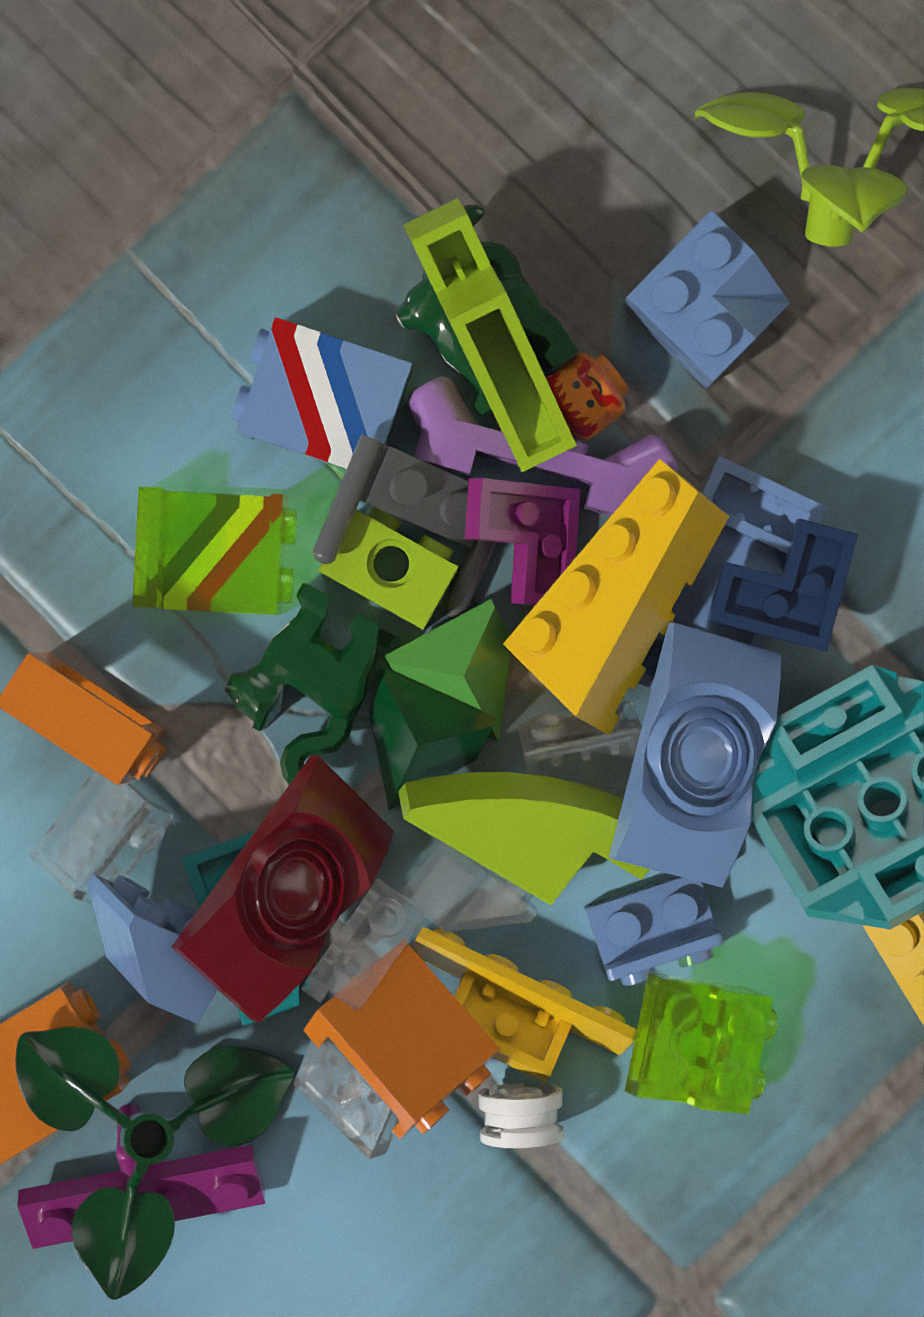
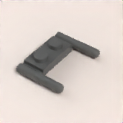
[313,434,497,619]

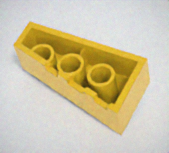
[503,458,729,735]

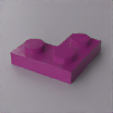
[465,478,580,605]

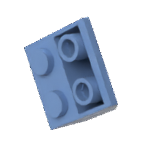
[87,873,217,1024]

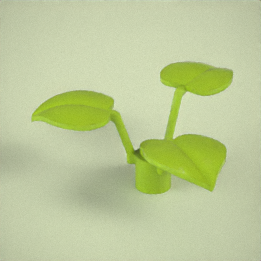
[694,88,924,247]

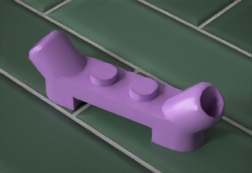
[406,376,678,516]

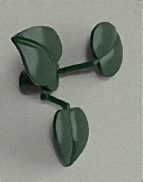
[15,1027,294,1300]

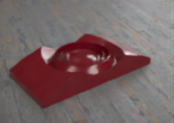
[171,755,394,1023]

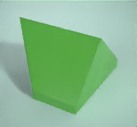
[385,599,511,742]

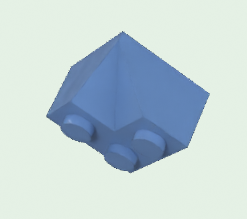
[622,210,790,389]

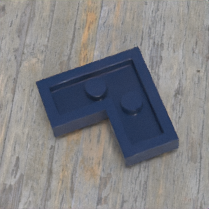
[707,518,858,652]

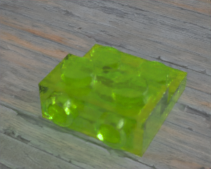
[624,973,778,1115]

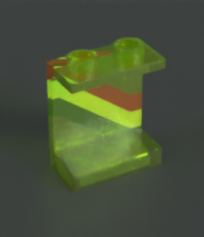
[132,486,297,616]

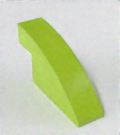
[403,198,577,472]
[398,772,650,906]

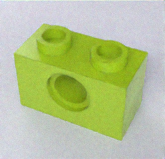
[318,505,459,630]

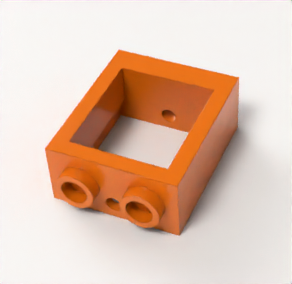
[0,652,167,786]

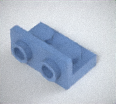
[584,876,724,986]

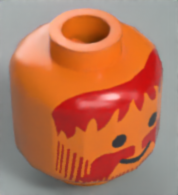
[545,353,629,441]

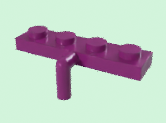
[17,1104,265,1249]

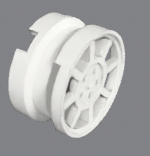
[478,1083,564,1148]

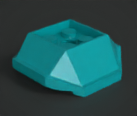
[751,665,924,930]

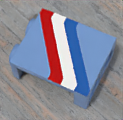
[231,317,413,469]

